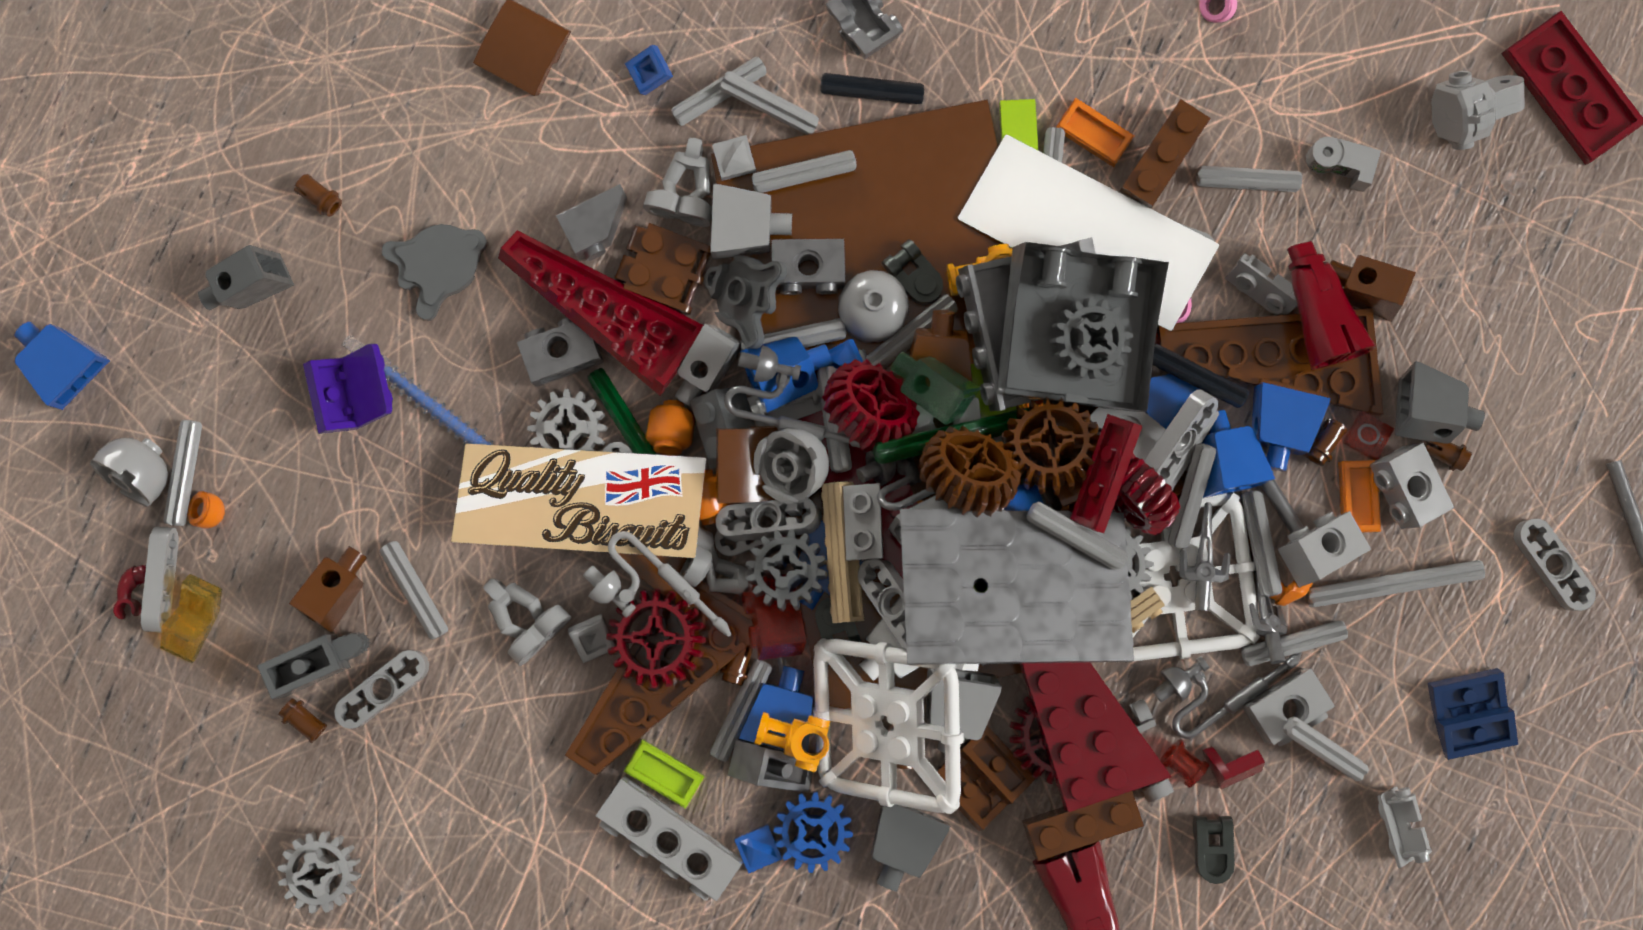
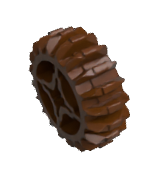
[1002,396,1100,496]
[918,425,1022,518]

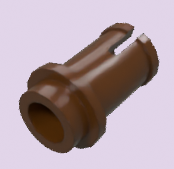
[294,174,342,217]
[1305,418,1348,466]
[1424,441,1472,471]
[720,643,755,686]
[278,698,328,743]

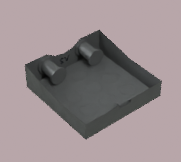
[997,242,1169,412]

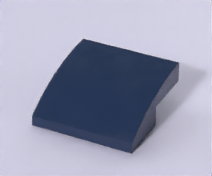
[1428,668,1518,760]

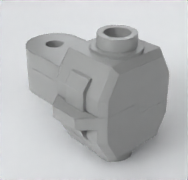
[1431,71,1525,150]

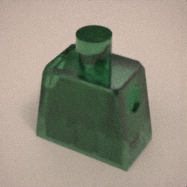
[890,351,981,425]

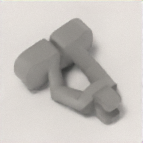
[643,138,712,227]
[679,526,765,601]
[483,578,572,666]

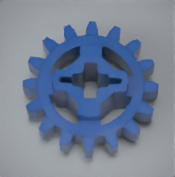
[773,791,853,873]

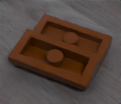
[473,0,571,96]
[716,426,778,503]
[936,726,1035,831]

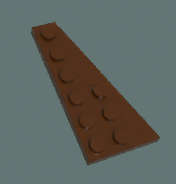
[1157,308,1384,416]
[564,581,773,775]

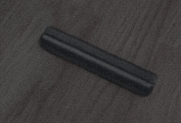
[820,73,925,104]
[1152,344,1249,408]

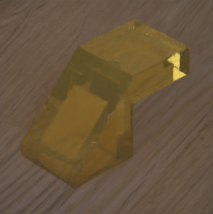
[160,574,222,663]

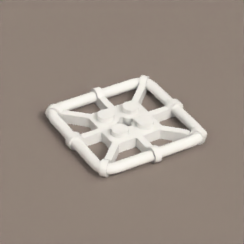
[1112,492,1260,662]
[812,638,964,814]

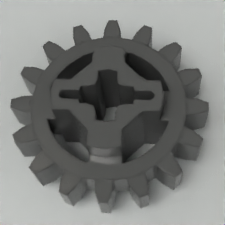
[1050,297,1133,379]
[746,529,828,612]

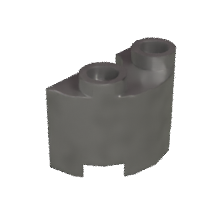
[825,0,903,60]

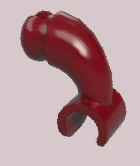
[113,565,146,619]

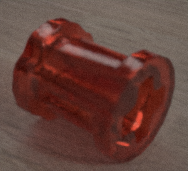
[1160,739,1209,788]

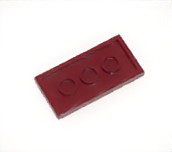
[1501,11,1643,165]

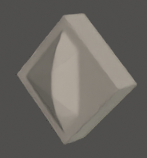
[712,135,756,181]
[568,614,616,663]

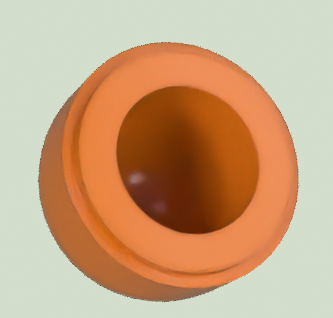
[187,491,225,529]

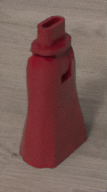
[1287,241,1376,370]
[1032,841,1120,930]

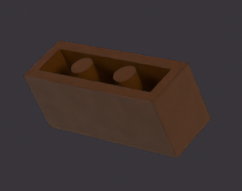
[1119,99,1211,209]
[1022,791,1144,861]

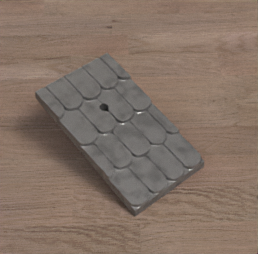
[900,509,1134,665]

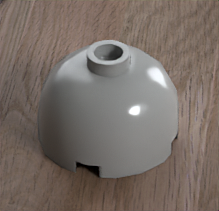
[838,270,909,343]
[754,428,829,504]
[90,438,168,507]

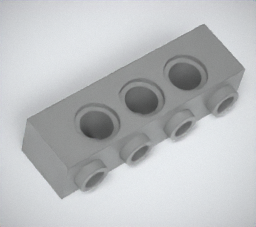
[596,776,743,901]

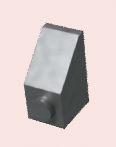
[556,184,627,261]
[728,739,813,792]

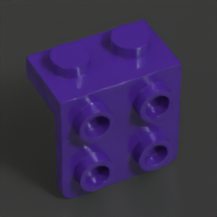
[303,344,393,434]

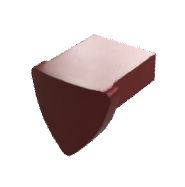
[1202,746,1265,790]

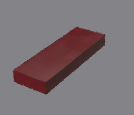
[1070,414,1142,533]

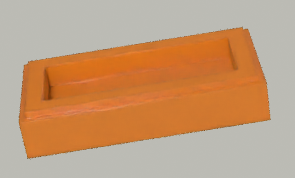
[1056,97,1135,168]
[1338,460,1381,533]

